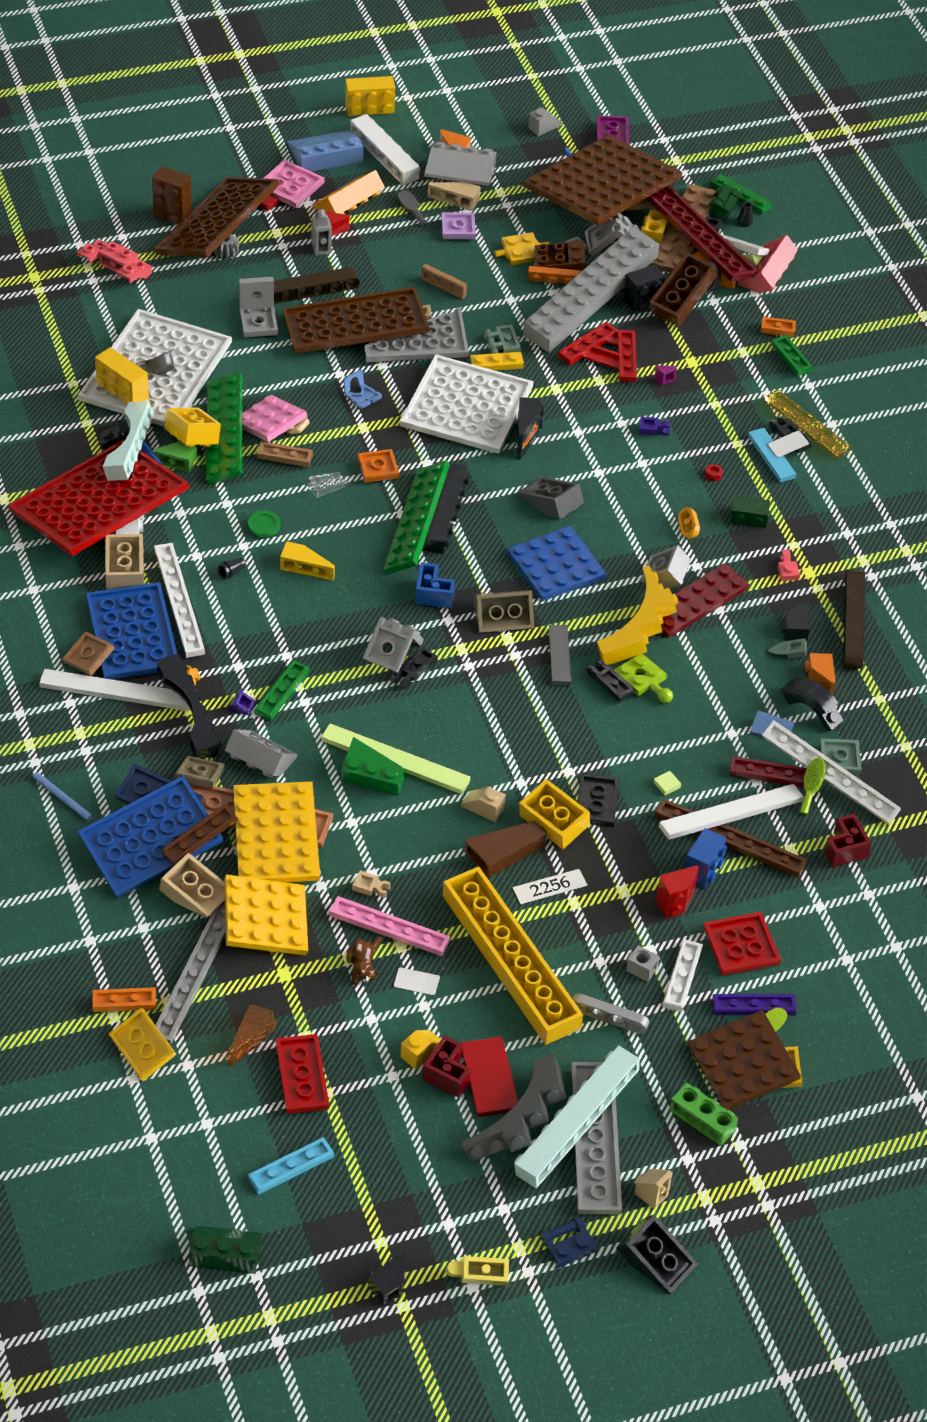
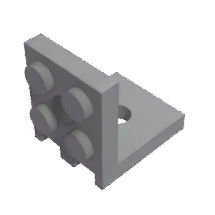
[585,213,641,256]
[239,277,278,337]
[363,617,424,673]

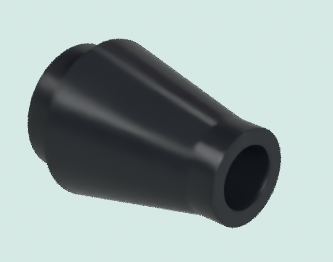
[737,202,753,227]
[218,557,246,579]

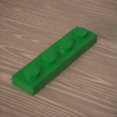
[710,174,772,215]

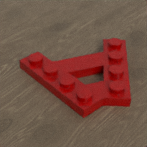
[558,322,637,382]

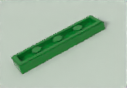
[254,660,309,721]

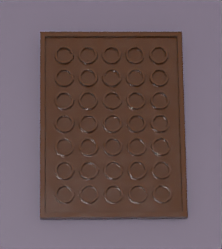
[523,135,682,226]

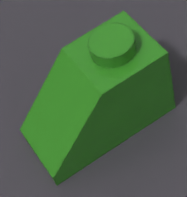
[155,441,197,472]

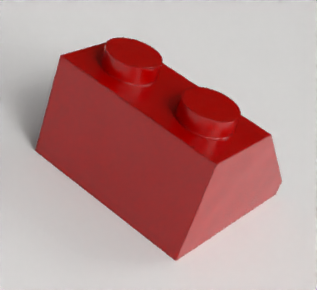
[656,865,699,918]

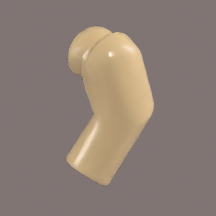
[286,418,310,434]

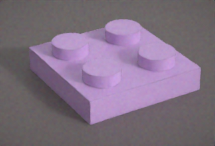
[441,212,476,240]

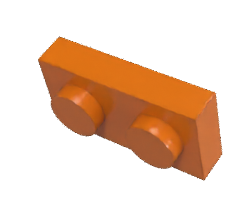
[761,317,796,337]

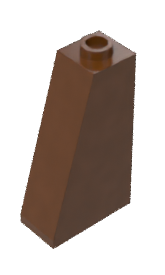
[464,821,546,878]

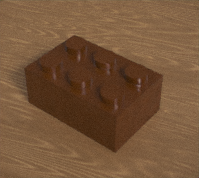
[152,166,192,224]

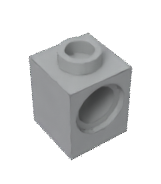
[626,945,660,982]

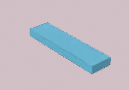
[748,428,796,483]
[248,1137,334,1195]

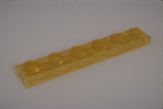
[765,389,851,459]

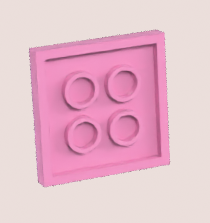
[264,159,324,208]
[242,395,307,442]

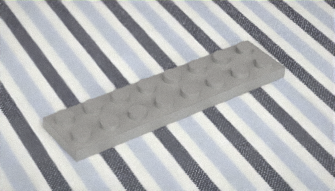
[571,1062,622,1215]

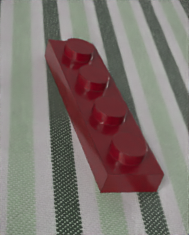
[729,756,807,787]

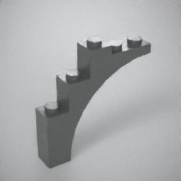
[462,1053,566,1162]

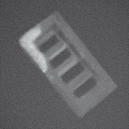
[308,472,348,498]

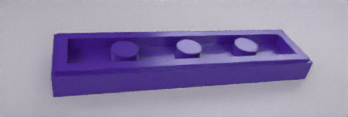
[712,994,797,1015]

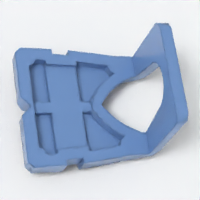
[343,370,382,409]

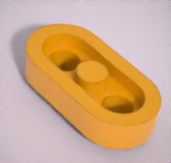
[678,507,700,539]

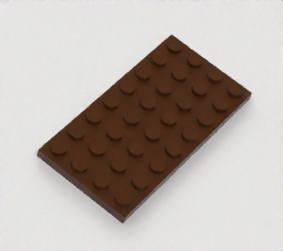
[154,177,280,258]
[282,287,430,354]

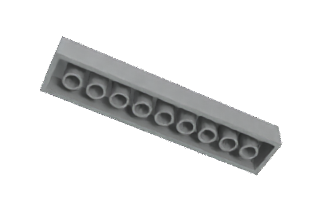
[523,227,659,353]

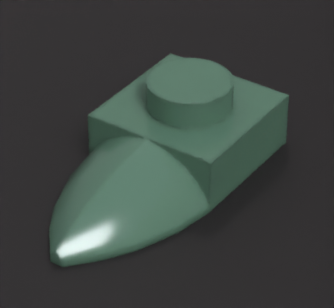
[768,638,807,659]

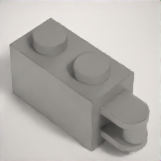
[311,209,332,256]

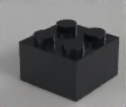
[623,264,666,311]

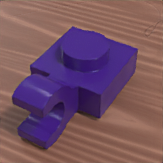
[639,417,670,435]

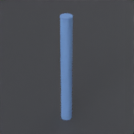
[33,772,93,821]

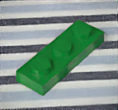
[771,335,813,376]

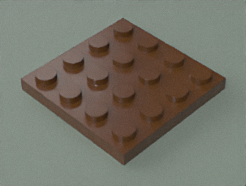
[687,1010,801,1110]

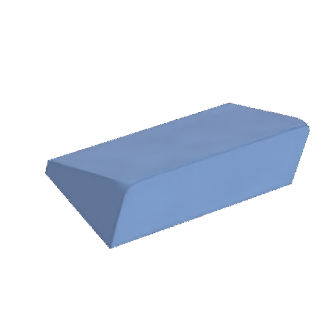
[750,711,794,736]

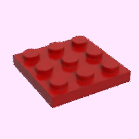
[703,912,781,976]

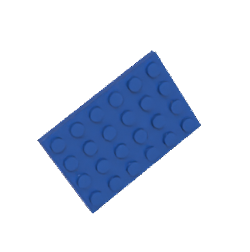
[86,582,177,680]
[78,775,223,898]

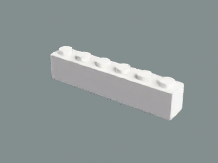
[350,114,420,185]

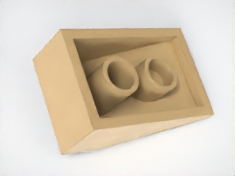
[159,853,225,918]

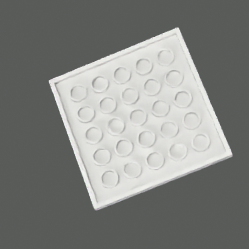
[400,355,533,454]

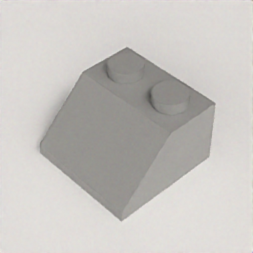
[640,545,691,589]

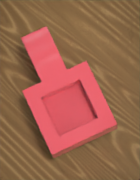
[778,549,800,581]

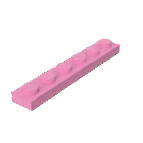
[329,896,450,956]

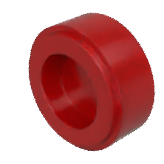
[705,464,723,481]

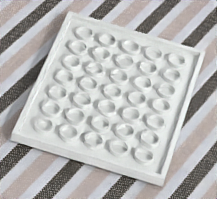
[78,309,232,426]

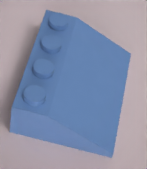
[287,130,363,172]

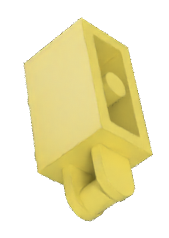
[446,1256,509,1286]

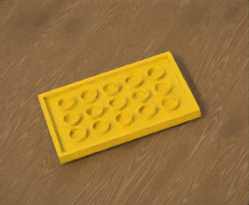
[233,782,320,883]

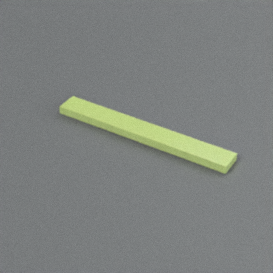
[321,724,470,794]

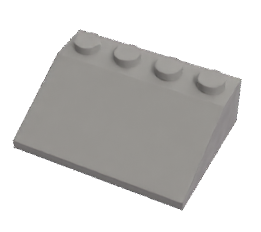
[424,142,497,186]

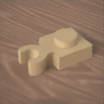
[352,870,391,898]

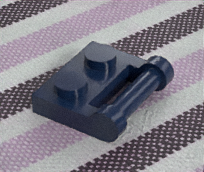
[540,1216,598,1269]

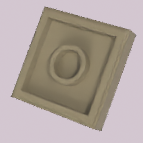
[175,756,224,788]

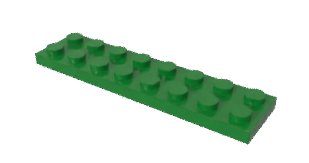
[206,372,243,484]
[383,460,450,575]

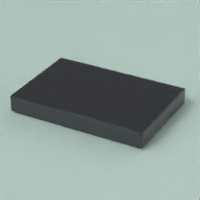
[577,773,619,827]

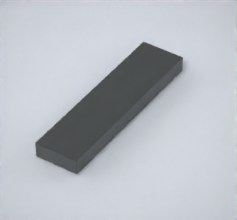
[548,625,571,685]

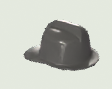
[136,349,175,375]

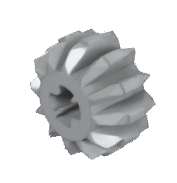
[213,234,239,259]

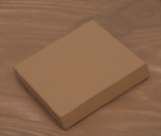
[62,631,115,676]

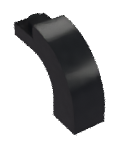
[780,677,843,732]

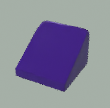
[228,690,256,716]

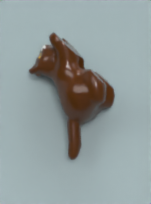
[346,936,383,985]

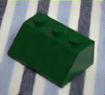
[189,1226,262,1274]

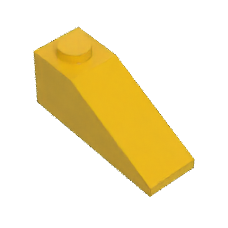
[280,541,335,581]

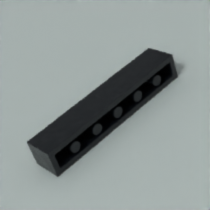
[422,463,470,554]

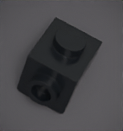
[100,424,128,449]

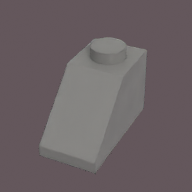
[528,107,563,136]

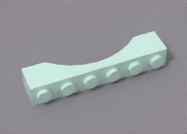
[103,401,154,481]

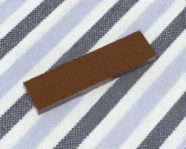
[161,803,238,867]

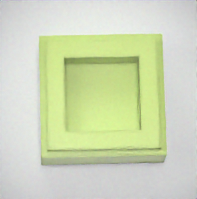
[654,771,681,795]

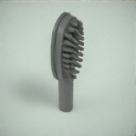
[398,190,426,225]

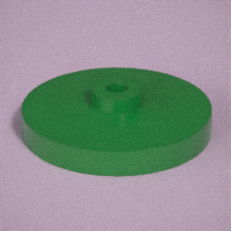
[248,510,281,537]

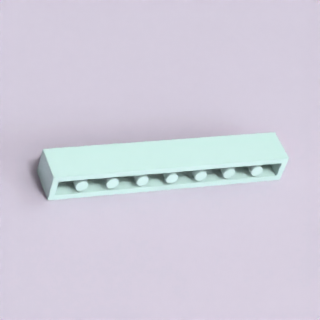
[515,1045,639,1189]

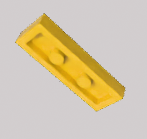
[470,352,524,370]

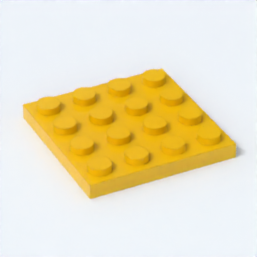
[224,875,308,956]

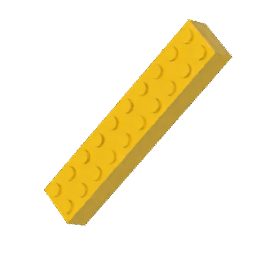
[443,867,583,1045]

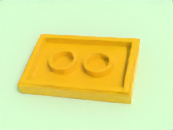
[109,1007,177,1081]

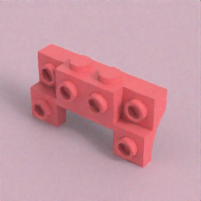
[77,239,152,283]

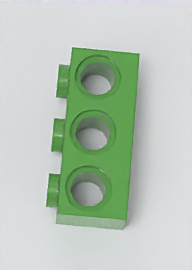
[670,1083,738,1146]

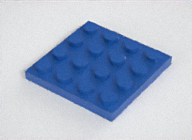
[507,526,606,601]

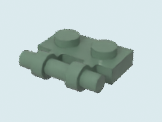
[484,325,521,354]

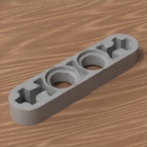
[572,994,649,1034]

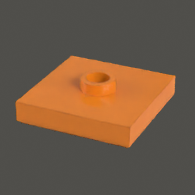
[357,449,400,483]

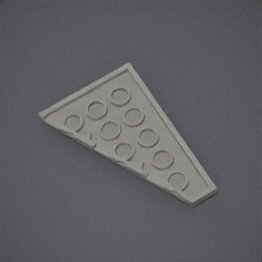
[364,307,469,362]

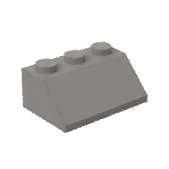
[225,729,298,778]

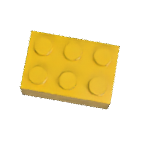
[345,76,395,116]
[95,347,149,405]
[164,408,221,447]
[519,779,590,849]

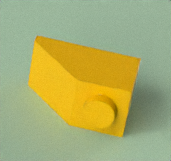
[401,1030,441,1069]

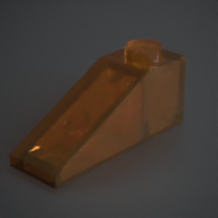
[228,1004,276,1066]

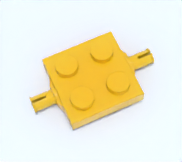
[494,232,549,266]

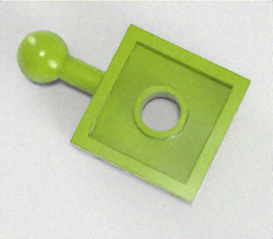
[614,654,673,703]

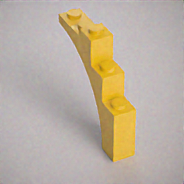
[597,566,678,666]

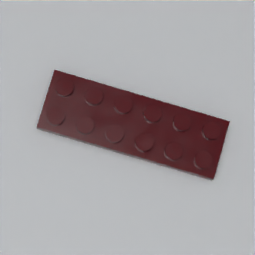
[661,563,750,639]

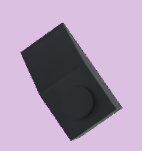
[781,602,810,642]

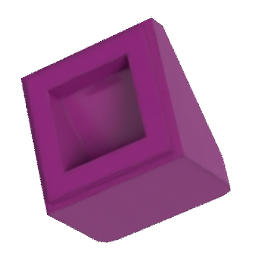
[654,365,677,386]

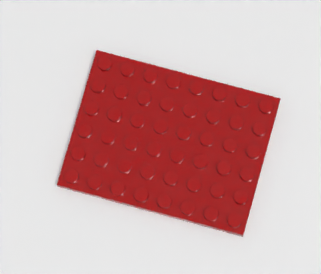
[8,440,189,556]

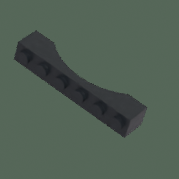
[157,653,221,759]

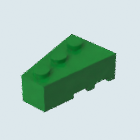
[341,737,404,795]

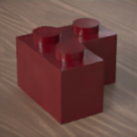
[824,813,872,867]
[422,1035,471,1098]

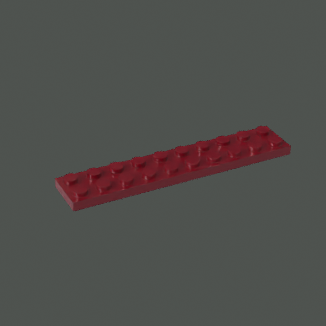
[645,185,759,282]

